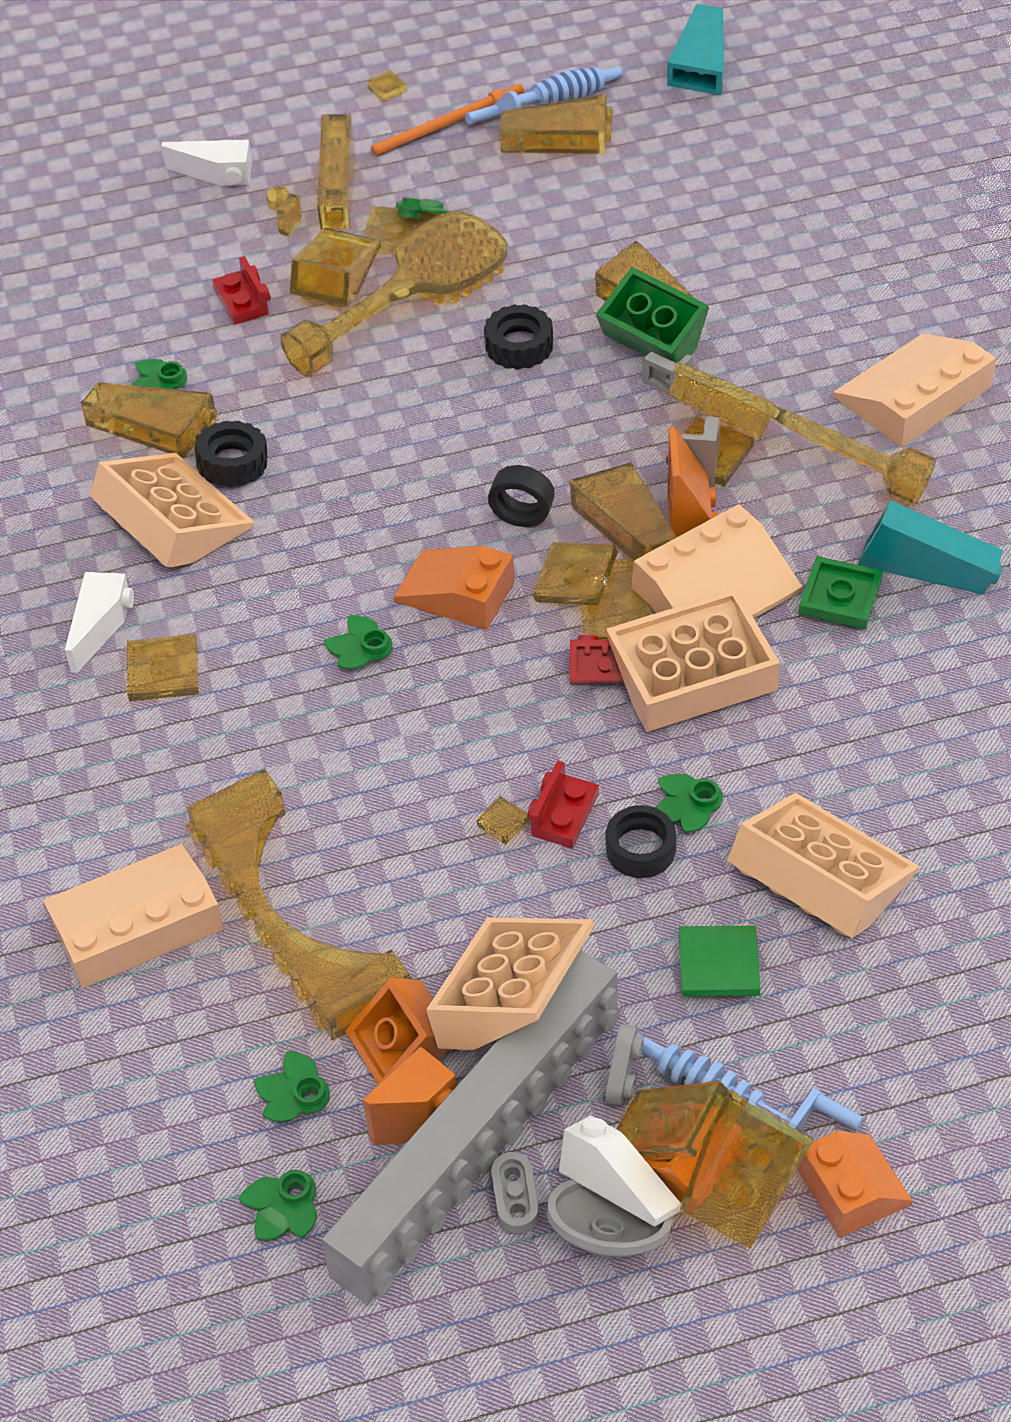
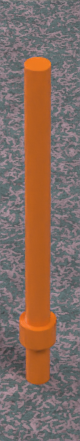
[370,83,524,156]

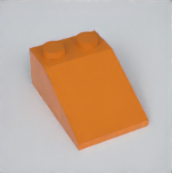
[667,427,718,540]
[394,545,515,630]

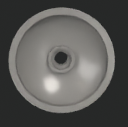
[547,1179,673,1257]

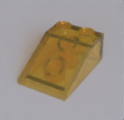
[290,228,381,307]
[680,1089,814,1249]

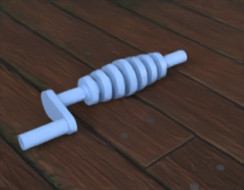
[465,66,623,125]
[638,1033,864,1146]

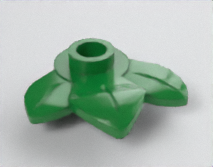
[395,197,449,218]
[125,359,188,403]
[324,615,393,669]
[655,774,723,833]
[254,1051,330,1123]
[239,1170,317,1241]

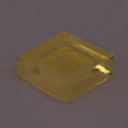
[367,70,407,102]
[276,193,302,236]
[477,796,529,845]

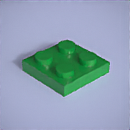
[798,556,883,629]

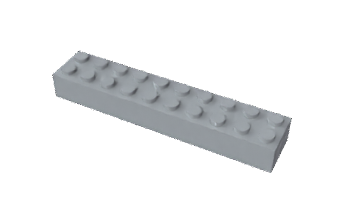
[321,950,619,1305]

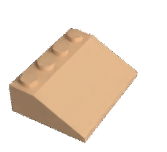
[833,333,996,447]
[89,453,254,567]
[631,504,803,618]
[606,589,780,732]
[727,793,919,938]
[43,844,224,989]
[426,917,594,1051]

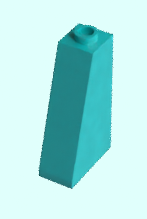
[667,4,724,96]
[858,500,1004,594]

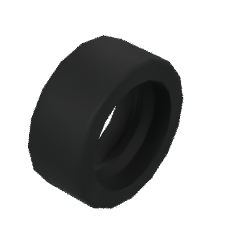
[488,465,555,527]
[605,805,676,878]

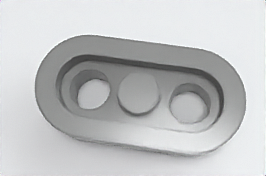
[605,1024,644,1106]
[491,1152,539,1234]

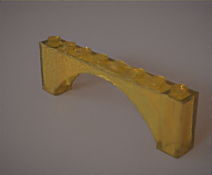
[186,769,411,1041]

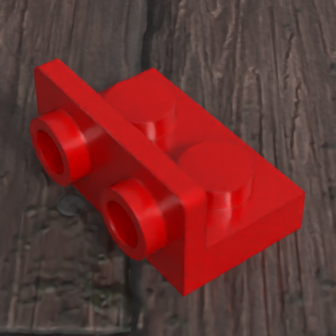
[212,256,271,325]
[570,635,625,684]
[527,760,599,849]

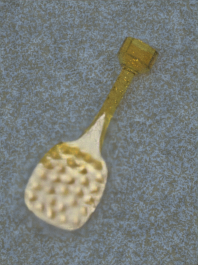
[281,211,508,376]
[668,362,936,507]

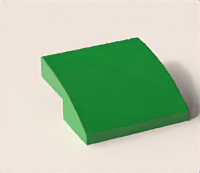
[679,925,760,997]

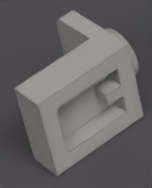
[643,352,695,397]

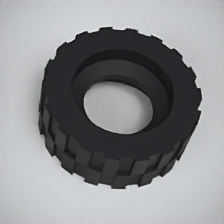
[484,304,553,370]
[195,420,268,487]

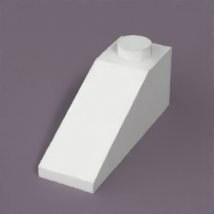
[161,140,252,186]
[65,572,134,673]
[559,1116,682,1227]

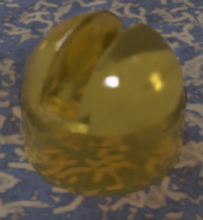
[267,184,291,211]

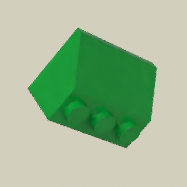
[596,267,709,364]

